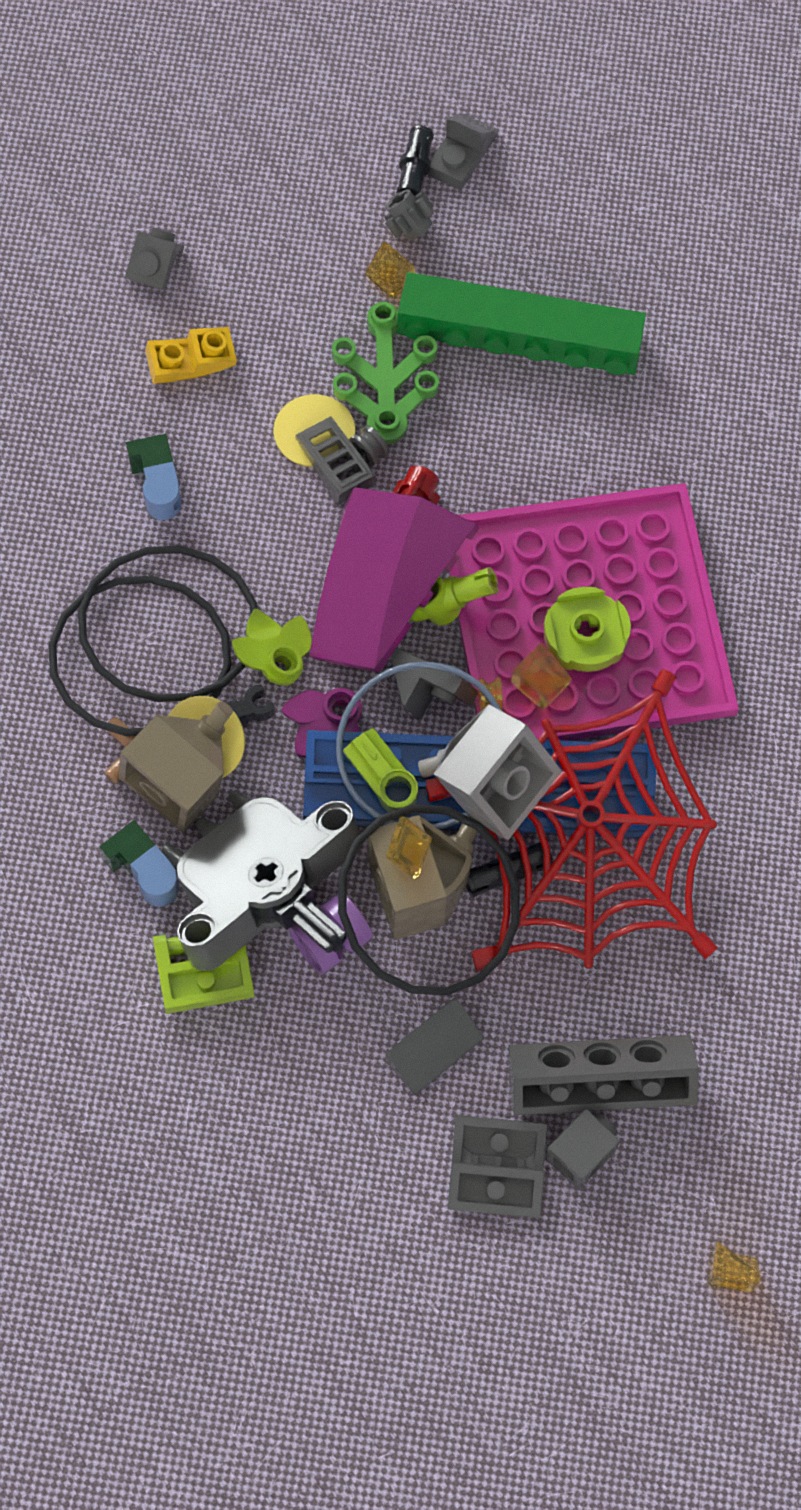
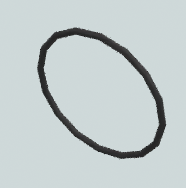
[78,545,258,702]
[48,575,232,737]
[338,804,520,996]

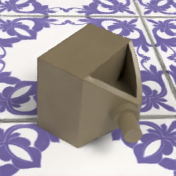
[118,702,233,834]
[368,815,478,941]

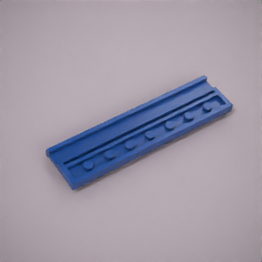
[303,730,657,839]

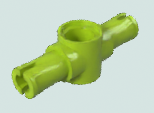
[409,567,499,626]

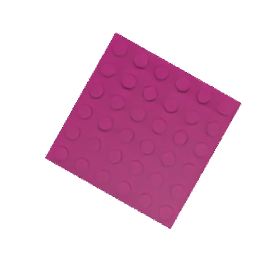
[449,483,739,741]

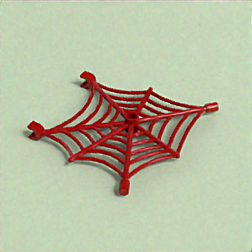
[426,669,718,972]

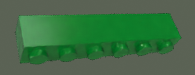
[397,272,647,375]

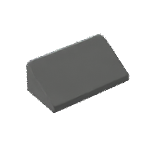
[386,998,484,1095]

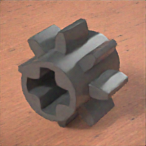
[384,189,434,240]

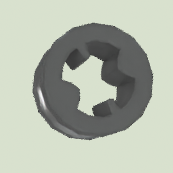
[349,425,389,467]

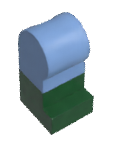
[126,434,181,520]
[99,820,179,907]

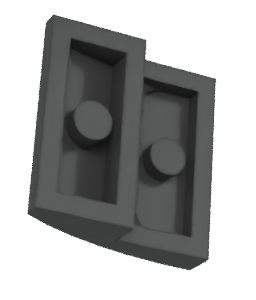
[448,1115,547,1218]

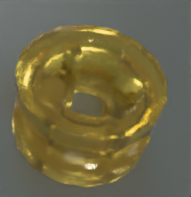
[478,677,503,712]

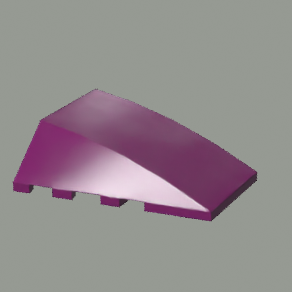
[309,487,479,673]

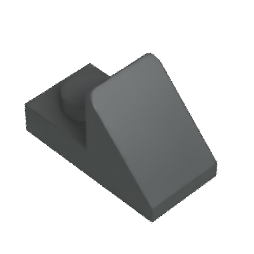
[428,114,498,191]
[391,647,479,719]

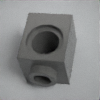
[545,1109,620,1190]

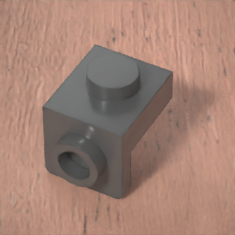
[125,227,184,291]

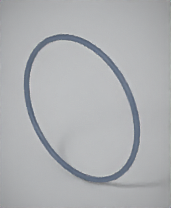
[336,662,502,830]

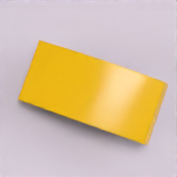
[145,327,237,384]

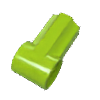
[343,728,418,812]

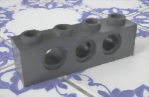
[509,1035,699,1115]

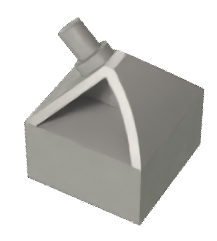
[418,705,562,840]

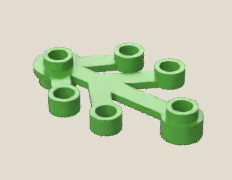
[332,302,439,445]

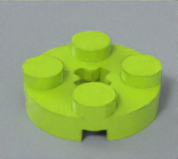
[543,587,631,672]

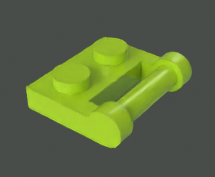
[153,934,255,1014]

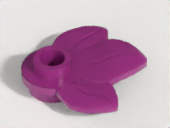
[281,688,362,758]

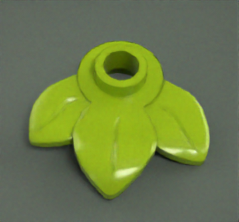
[232,608,312,686]

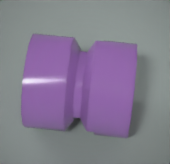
[288,893,373,975]

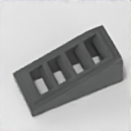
[295,416,375,505]

